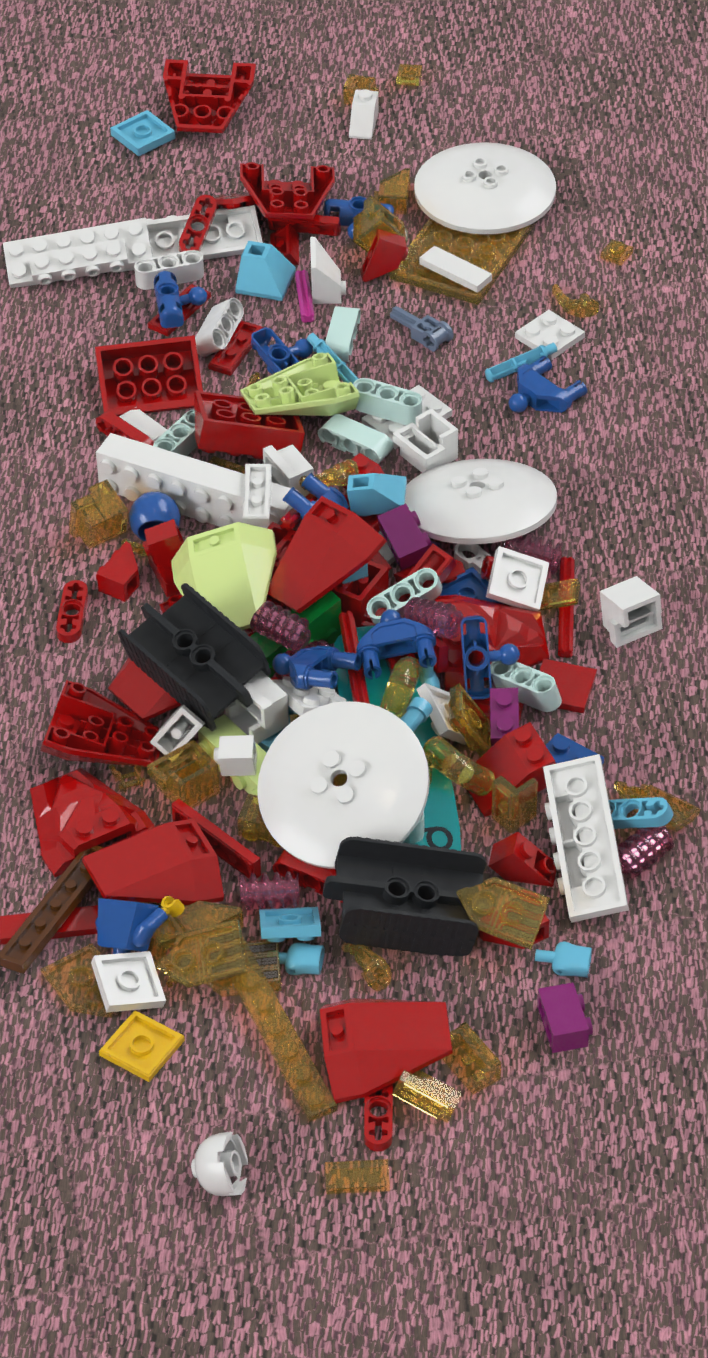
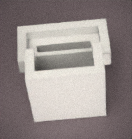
[393,408,458,473]
[263,444,314,497]
[600,576,662,648]
[225,671,289,744]

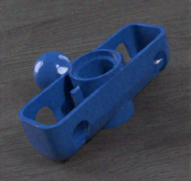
[323,196,394,241]
[154,271,207,328]
[251,327,313,374]
[460,615,520,700]

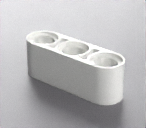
[134,250,204,290]
[195,298,244,357]

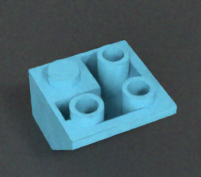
[235,241,296,301]
[347,473,407,517]

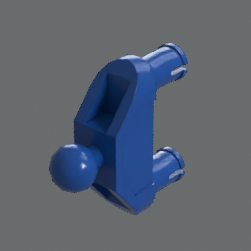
[508,356,587,413]
[283,473,349,520]
[356,609,437,679]
[272,646,362,690]

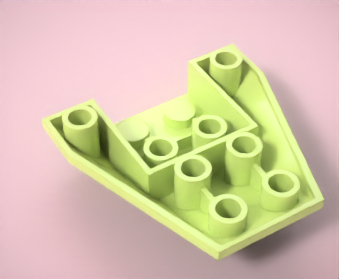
[240,353,360,416]
[171,522,277,630]

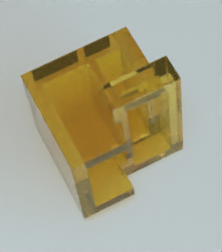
[353,196,408,253]
[69,479,128,549]
[147,740,220,808]

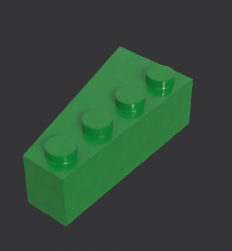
[250,591,341,678]

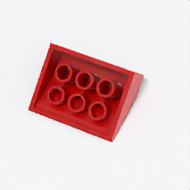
[95,335,203,416]
[194,391,305,459]

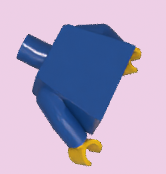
[95,896,185,954]

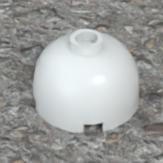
[191,1132,248,1196]

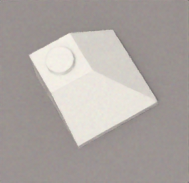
[310,237,346,304]

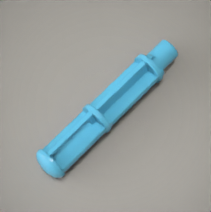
[307,333,358,384]
[485,342,558,383]

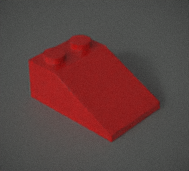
[460,722,556,817]

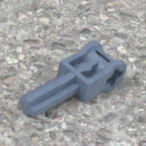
[390,306,454,352]

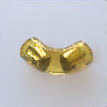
[380,656,422,715]
[423,736,495,796]

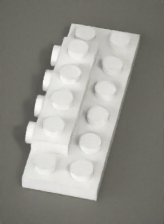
[121,205,263,272]
[3,218,152,288]
[543,754,629,923]

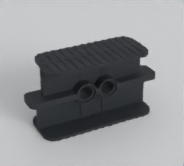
[118,583,271,731]
[323,836,496,956]

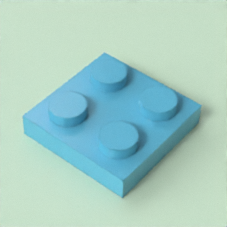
[110,110,175,156]
[259,907,321,942]

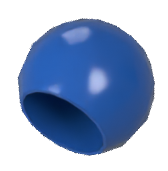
[129,492,181,541]

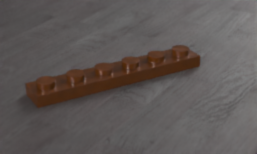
[0,845,104,974]

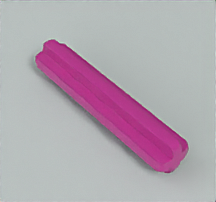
[295,270,315,323]

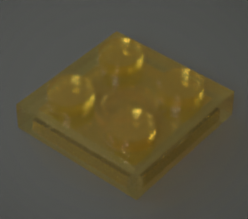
[448,684,491,757]

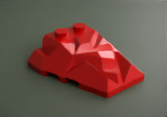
[163,59,256,133]
[430,595,549,691]
[30,768,154,878]

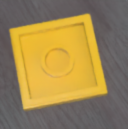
[99,1010,185,1082]

